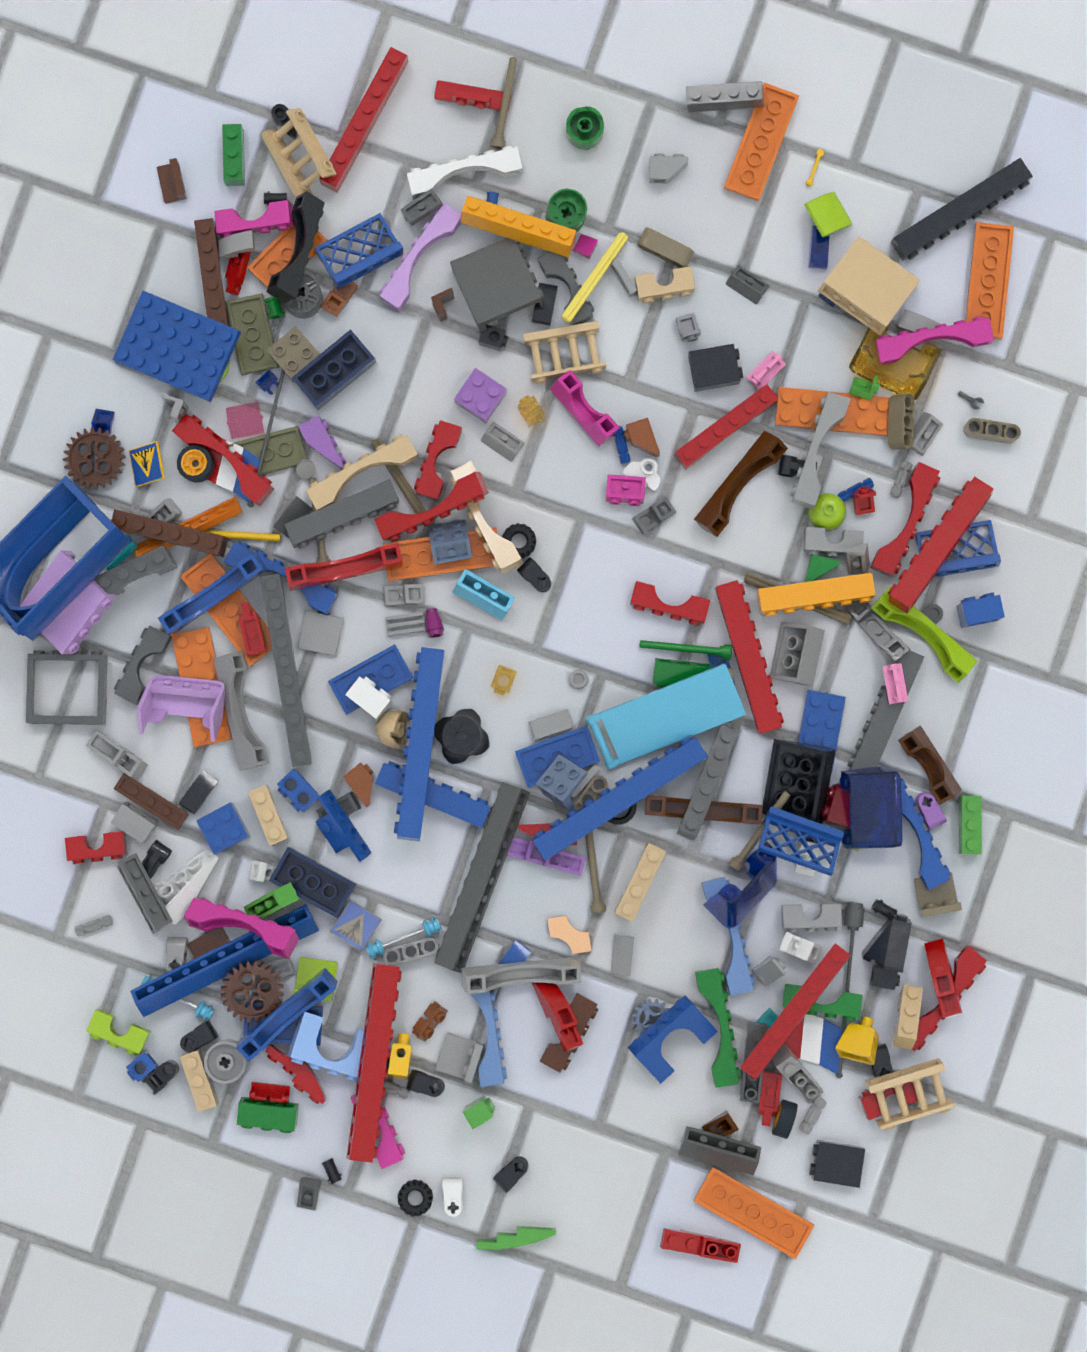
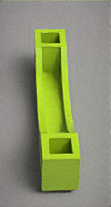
[871,586,978,683]

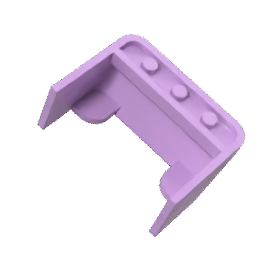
[137,675,225,742]

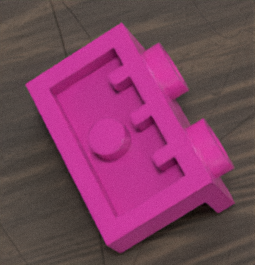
[605,474,646,506]

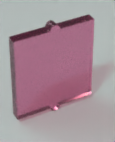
[226,402,264,439]

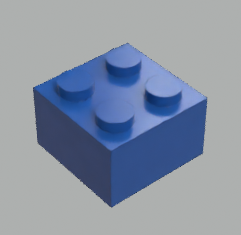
[956,592,1005,628]
[196,802,251,855]

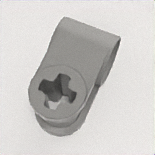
[166,937,188,972]

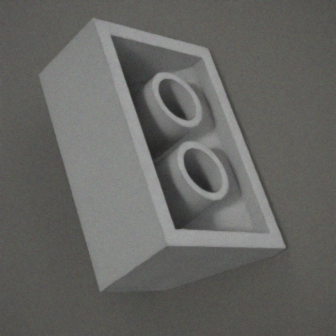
[770,622,825,686]

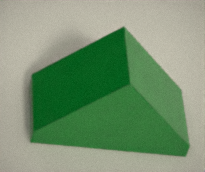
[804,554,841,582]

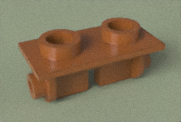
[412,1001,448,1041]

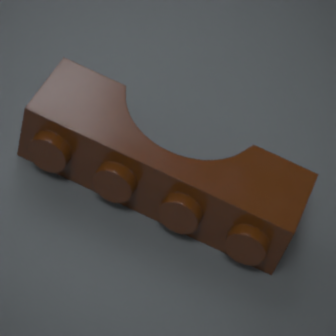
[898,725,962,805]
[540,993,599,1073]

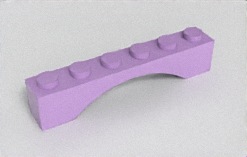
[379,203,461,312]

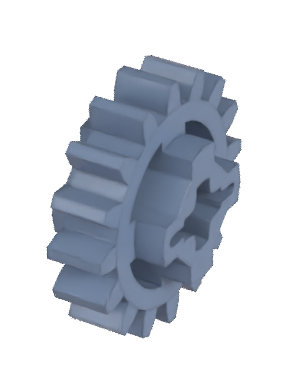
[631,998,670,1036]

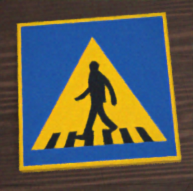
[129,441,165,487]

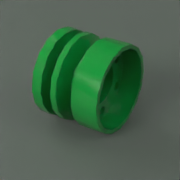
[545,188,588,233]

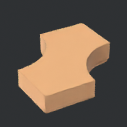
[547,916,591,954]

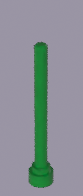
[639,640,732,660]

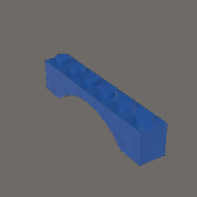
[224,541,338,615]
[158,553,267,634]
[876,775,951,891]
[236,968,338,1062]

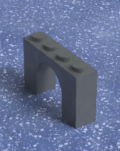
[94,545,178,596]

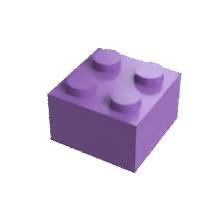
[454,368,507,424]

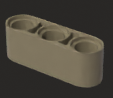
[637,227,694,268]
[888,393,915,450]
[963,418,1021,444]
[569,776,608,812]

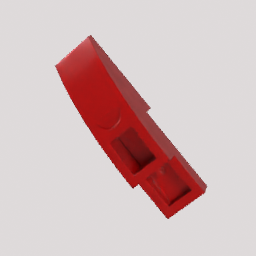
[924,938,962,1018]
[532,983,584,1052]
[265,1044,326,1104]
[660,1228,741,1263]

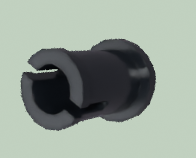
[264,191,287,205]
[871,899,897,918]
[321,1158,342,1185]

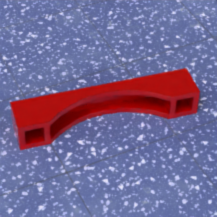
[674,384,778,470]
[172,414,274,506]
[870,462,941,577]
[374,472,489,542]
[285,543,403,591]
[912,945,987,1052]

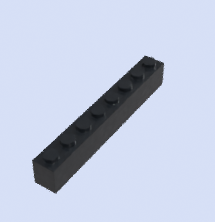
[891,157,1033,261]

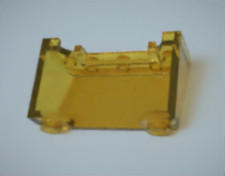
[849,325,942,400]

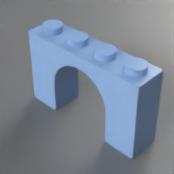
[287,1012,364,1082]

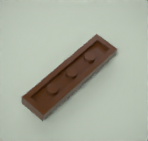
[113,773,189,830]

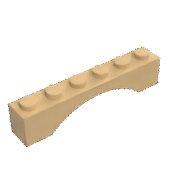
[306,434,419,510]
[450,461,523,574]

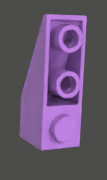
[298,416,346,470]

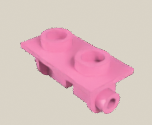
[746,351,786,390]
[882,663,908,705]

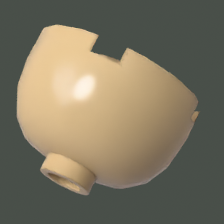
[375,710,409,749]

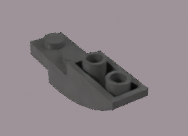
[740,1022,768,1103]

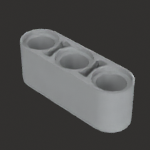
[383,937,439,965]

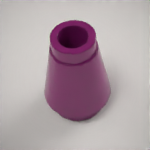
[426,608,445,638]

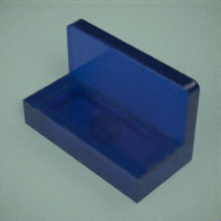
[808,225,830,269]

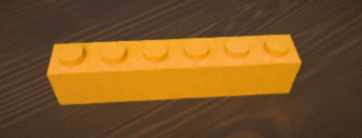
[461,196,576,258]
[756,573,876,617]

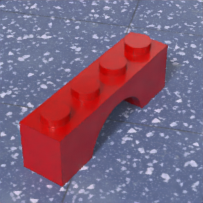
[414,420,462,502]
[630,581,710,626]

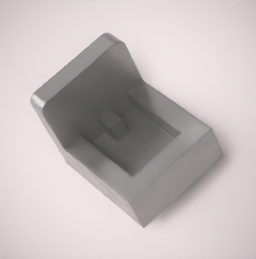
[676,313,701,342]

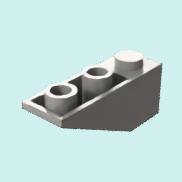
[751,956,786,986]
[772,1044,824,1103]

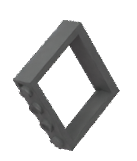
[26,650,108,725]

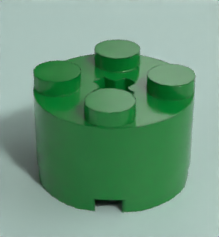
[566,106,604,150]

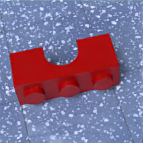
[65,831,128,864]
[858,1081,918,1120]

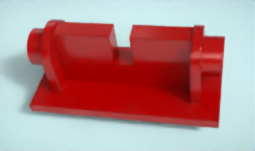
[249,1082,290,1105]

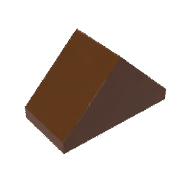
[702,1110,739,1137]

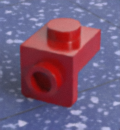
[852,487,876,515]

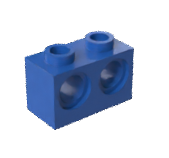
[277,768,320,813]

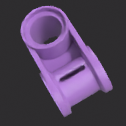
[915,792,947,830]

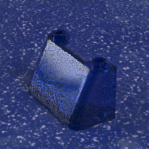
[839,766,903,849]
[703,841,777,928]

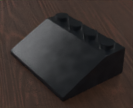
[762,739,836,824]

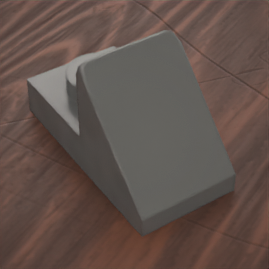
[297,1177,321,1211]

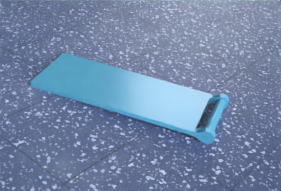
[585,664,746,769]

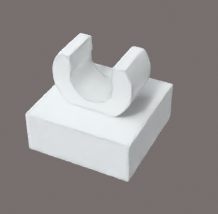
[249,860,273,882]

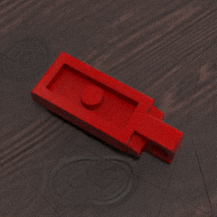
[225,252,251,296]
[238,602,267,657]
[758,1071,782,1126]

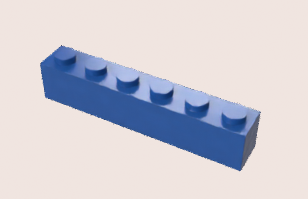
[375,761,491,828]

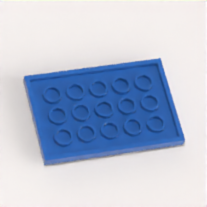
[112,290,241,402]

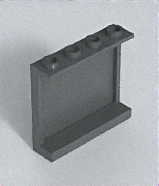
[450,238,544,333]

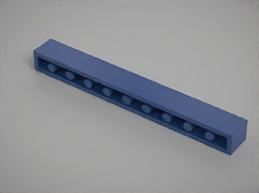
[394,647,444,842]
[531,736,708,861]
[130,904,319,1017]

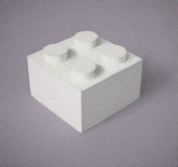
[345,677,392,720]

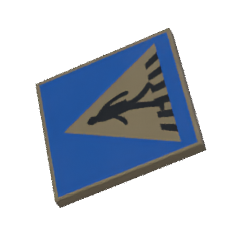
[329,899,382,952]

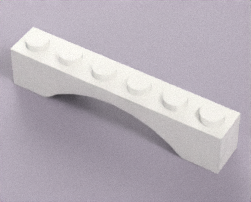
[407,146,523,199]

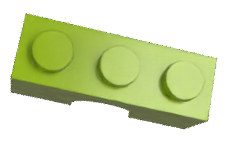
[86,1009,151,1056]

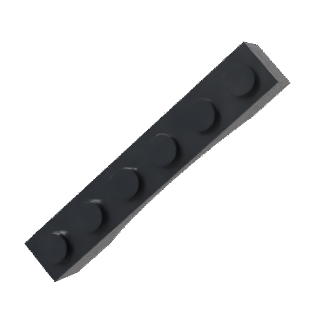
[266,191,325,303]

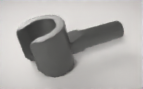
[957,391,984,409]

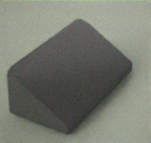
[726,265,770,304]
[274,496,313,538]

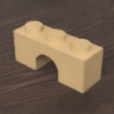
[634,266,695,304]
[248,785,289,846]
[892,984,923,1050]
[180,1049,219,1112]

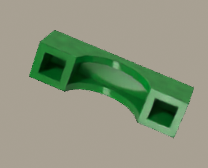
[782,984,863,1021]

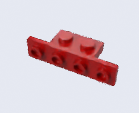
[434,80,511,111]

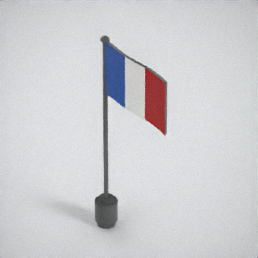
[206,369,285,508]
[782,902,865,1079]

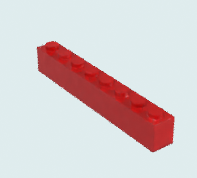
[319,47,409,193]
[888,476,994,614]
[715,580,784,735]
[740,943,851,1080]

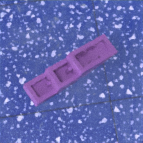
[507,837,586,876]

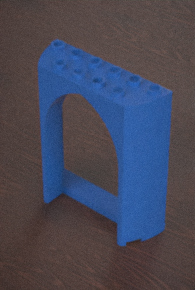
[0,475,132,641]

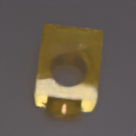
[517,395,546,427]
[491,665,517,696]

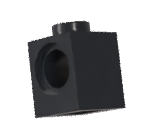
[478,324,509,351]
[870,966,900,990]

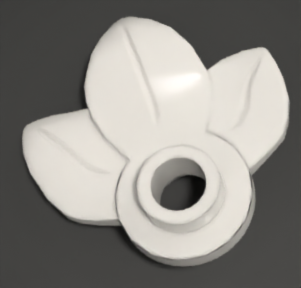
[623,458,660,491]

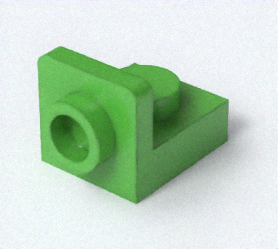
[849,374,880,400]

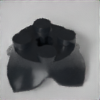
[434,709,489,764]

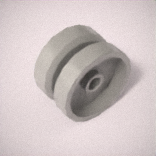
[204,1039,249,1084]

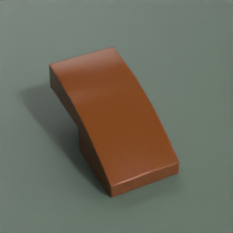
[320,282,359,317]

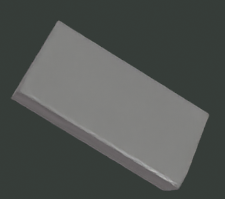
[911,412,943,456]
[481,422,525,462]
[846,543,870,575]
[611,935,634,976]

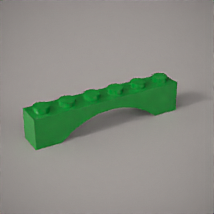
[695,968,741,1088]

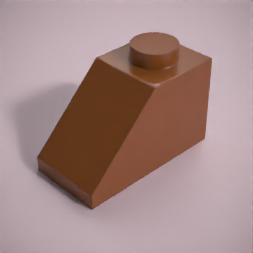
[624,418,660,457]
[343,762,374,807]

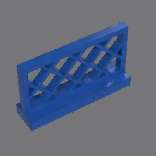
[314,213,403,290]
[915,520,1001,577]
[758,806,844,876]

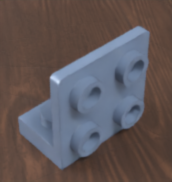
[428,519,472,565]
[536,755,587,811]

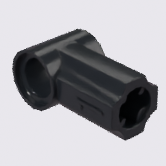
[778,455,817,477]
[142,840,172,879]

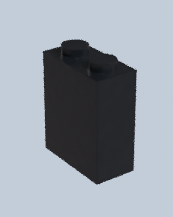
[688,344,743,392]
[809,1140,865,1188]

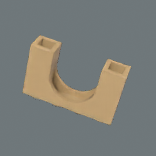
[614,843,666,922]

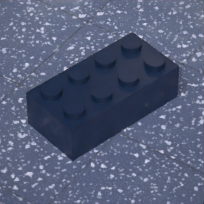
[292,329,376,410]
[269,847,357,918]

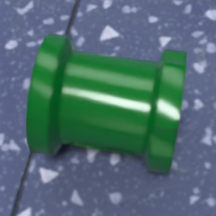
[264,297,285,319]

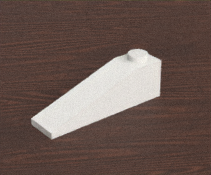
[154,849,218,925]

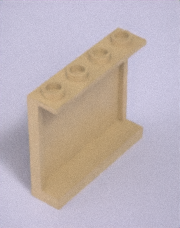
[818,236,920,335]

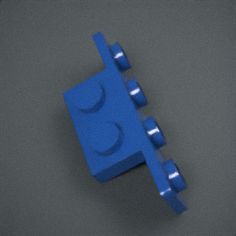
[315,790,371,862]

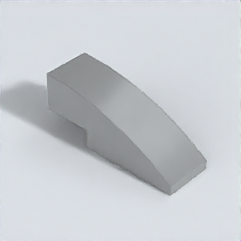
[85,730,148,780]

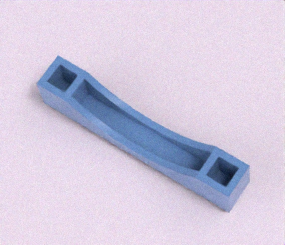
[701,877,756,996]
[470,990,507,1087]

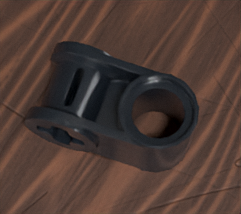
[271,104,298,140]
[517,557,551,592]
[180,1020,219,1052]
[871,1043,893,1078]
[142,1060,179,1096]
[406,1069,445,1097]
[493,1156,528,1193]

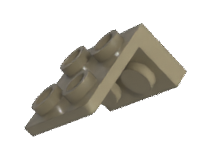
[267,326,320,383]
[914,872,962,917]

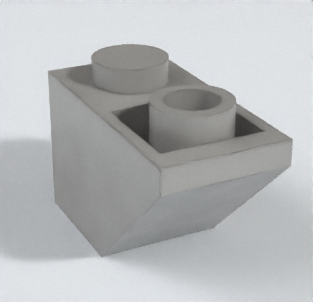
[649,153,688,184]

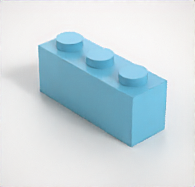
[452,569,515,621]

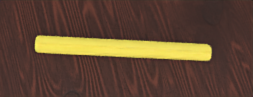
[562,232,628,322]

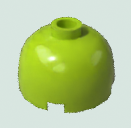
[808,493,846,531]

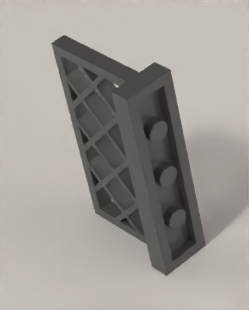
[117,853,173,934]

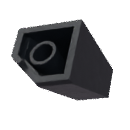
[862,914,912,973]

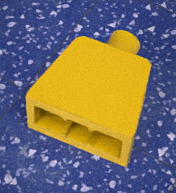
[835,1016,879,1065]
[388,1033,412,1080]

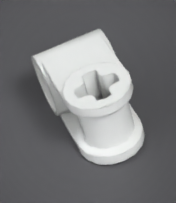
[442,1178,463,1217]

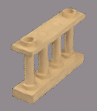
[260,108,336,199]
[523,321,606,384]
[865,1058,955,1130]

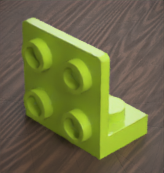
[292,957,338,1002]

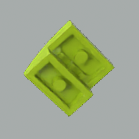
[804,192,853,237]

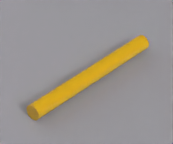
[205,530,281,542]

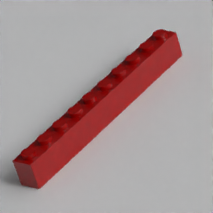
[346,963,402,1163]

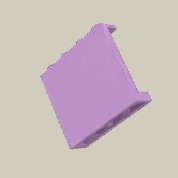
[20,550,116,654]

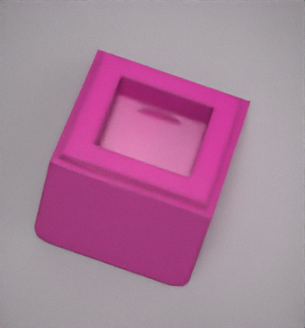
[573,234,598,259]

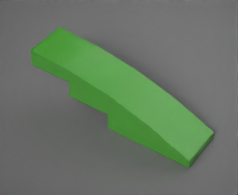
[477,1226,556,1250]

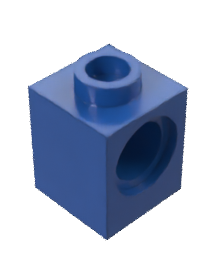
[126,1051,159,1082]

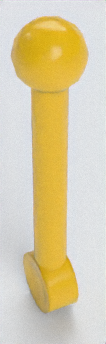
[806,149,824,186]

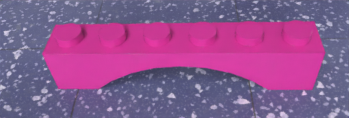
[875,316,994,366]
[184,898,299,959]

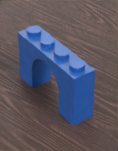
[628,995,718,1084]

